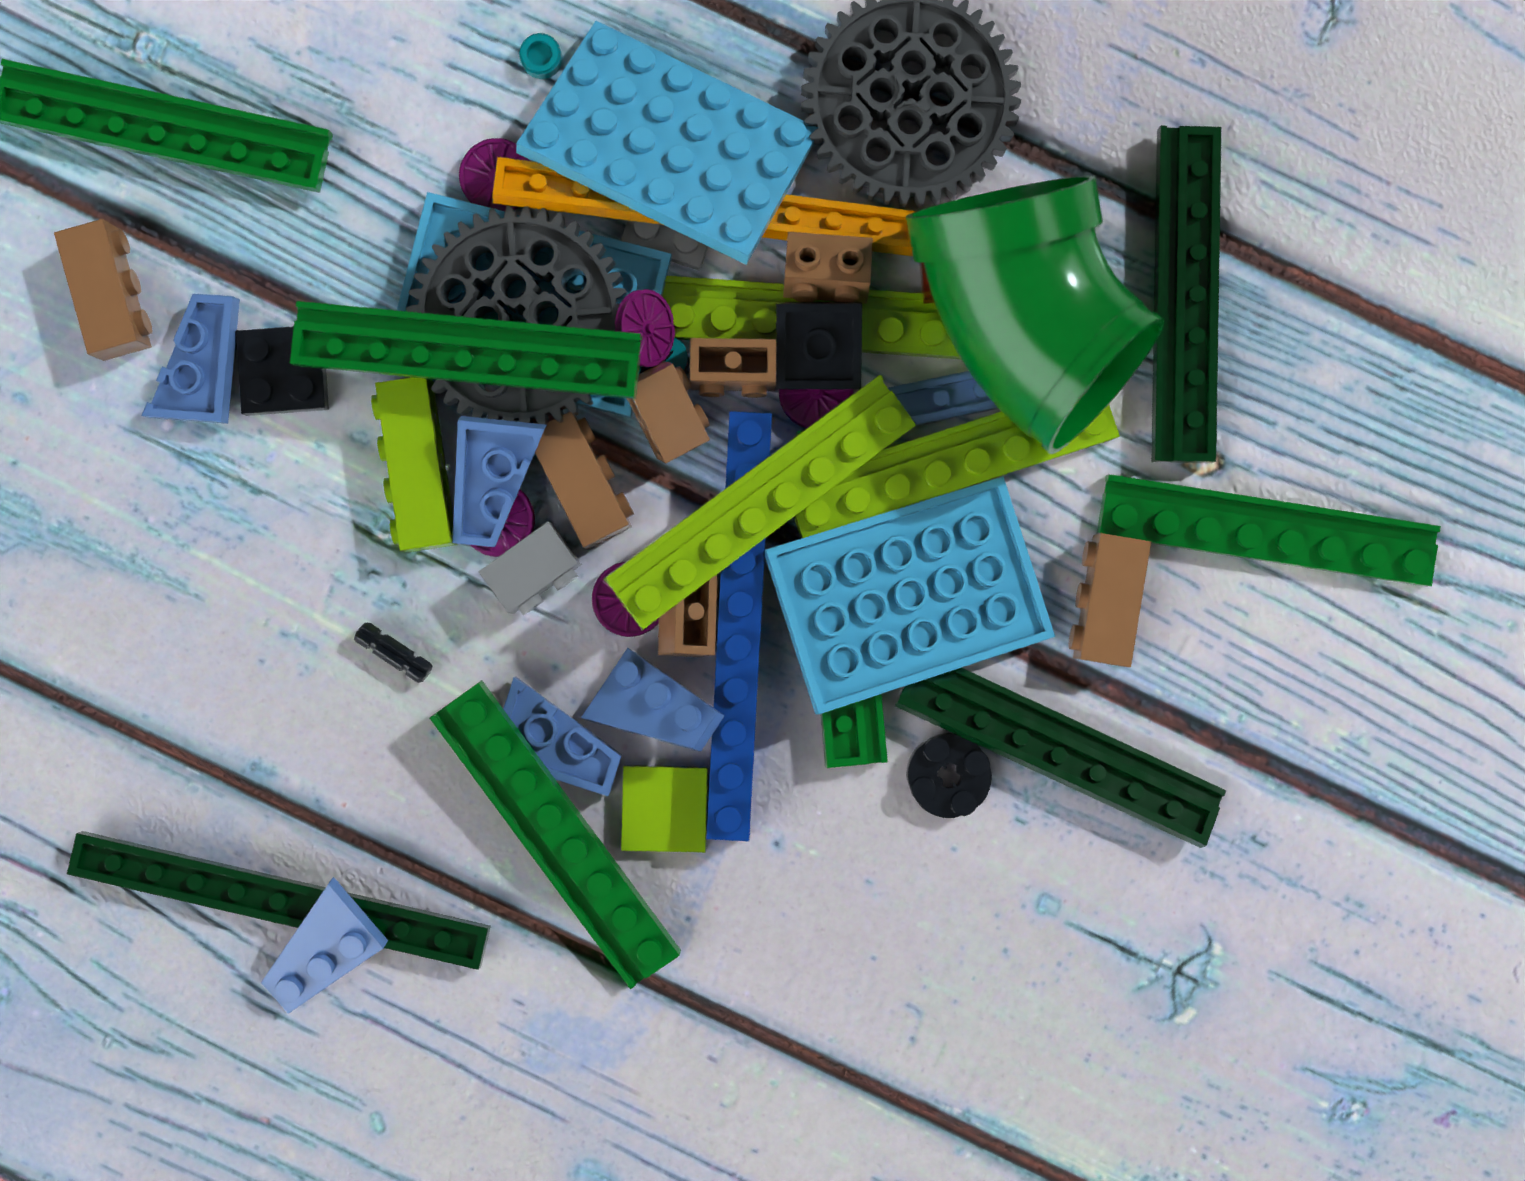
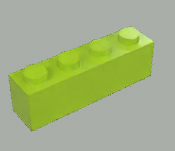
[371,377,458,553]

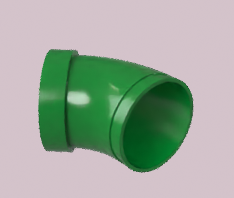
[906,176,1164,454]

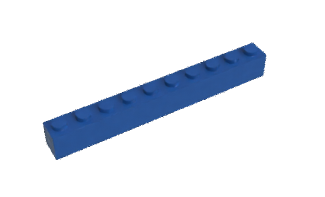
[706,411,772,841]

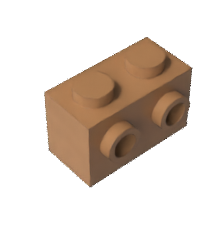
[783,232,873,304]
[690,338,776,398]
[626,361,710,464]
[658,575,719,657]

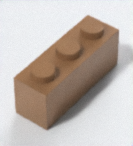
[54,219,152,361]
[535,412,634,549]
[1069,533,1151,668]

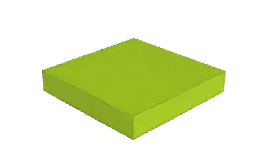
[621,765,708,853]

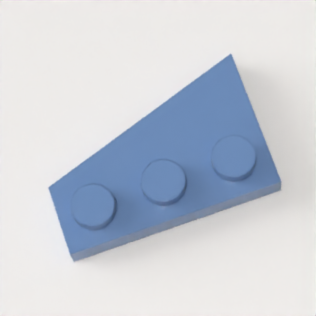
[141,294,240,424]
[452,416,546,547]
[581,648,724,752]
[503,677,622,796]
[261,877,388,1014]

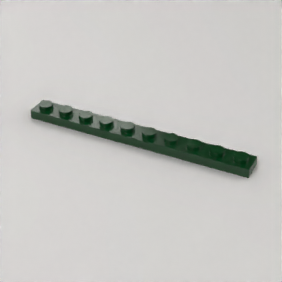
[67,831,491,970]

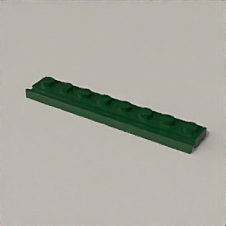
[1151,125,1222,463]
[895,668,1226,848]

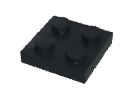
[776,302,862,389]
[236,326,329,416]

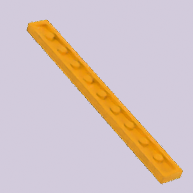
[492,157,915,257]

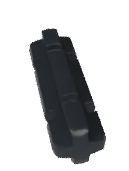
[354,623,433,683]

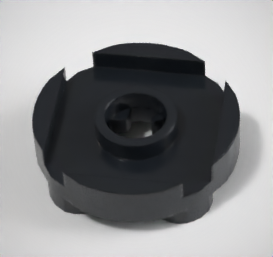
[906,733,992,818]

